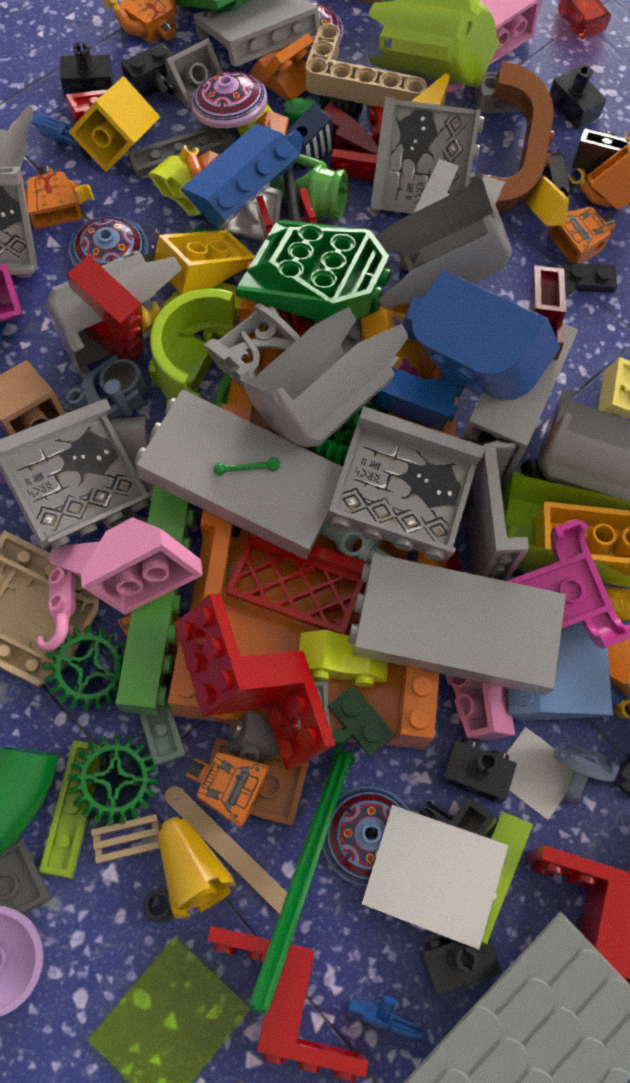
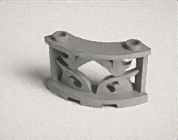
[204,303,327,386]

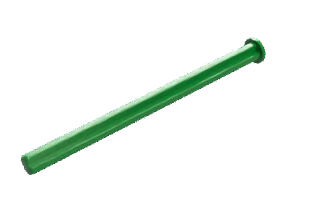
[249,749,356,1015]

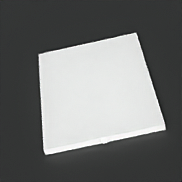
[362,805,509,949]

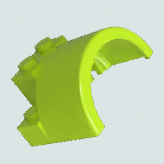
[148,288,236,406]

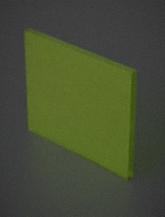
[88,937,250,1083]

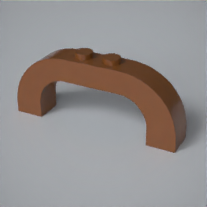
[481,60,555,213]

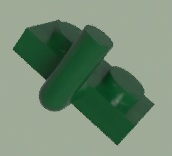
[329,685,395,758]

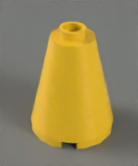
[158,817,237,919]

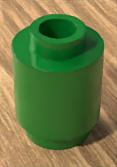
[285,98,321,124]

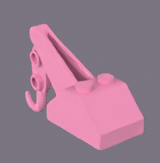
[447,0,541,92]
[37,517,203,651]

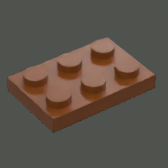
[198,737,309,827]

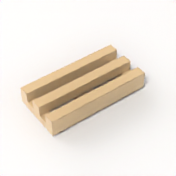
[91,814,160,864]

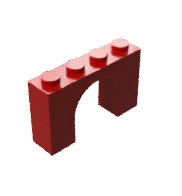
[67,255,143,362]

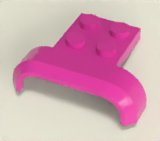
[507,519,630,649]

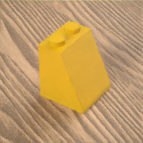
[69,76,160,172]

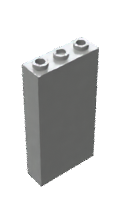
[134,389,343,560]
[348,553,566,696]

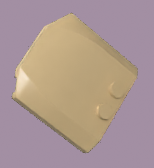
[0,530,99,688]

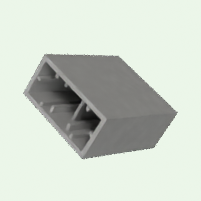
[462,307,578,493]

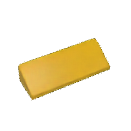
[525,176,569,226]

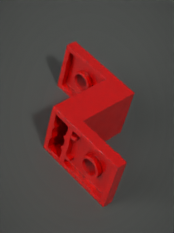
[175,594,336,770]
[525,845,630,984]
[207,926,369,1082]

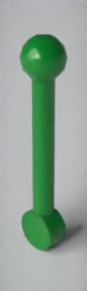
[213,457,280,475]

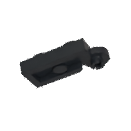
[561,262,617,296]

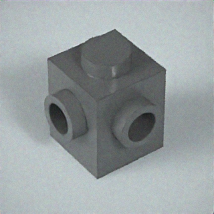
[228,710,279,764]

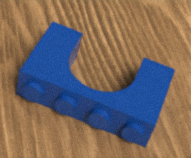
[374,295,465,431]

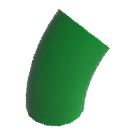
[0,747,60,856]

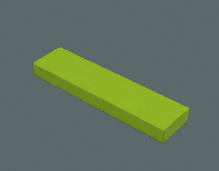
[39,740,104,879]
[481,811,533,948]

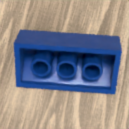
[181,123,300,232]

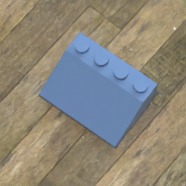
[508,622,613,721]

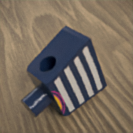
[285,103,334,169]

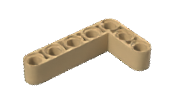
[306,23,427,107]

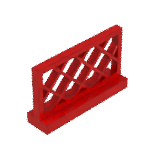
[225,532,370,634]

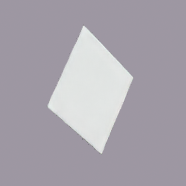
[506,727,575,820]

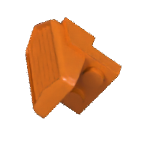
[249,33,314,100]

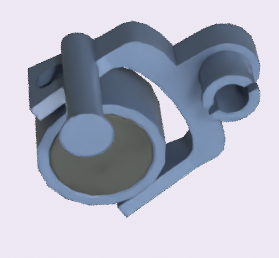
[66,354,147,420]

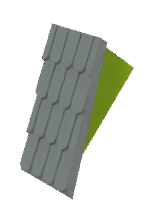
[403,911,630,1083]

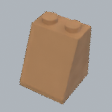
[0,360,66,436]

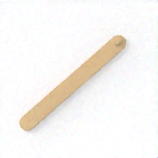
[165,786,287,914]

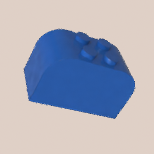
[412,270,561,400]

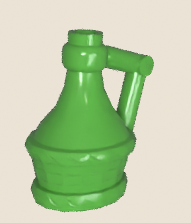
[269,153,348,222]

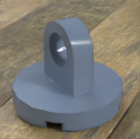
[553,742,619,805]

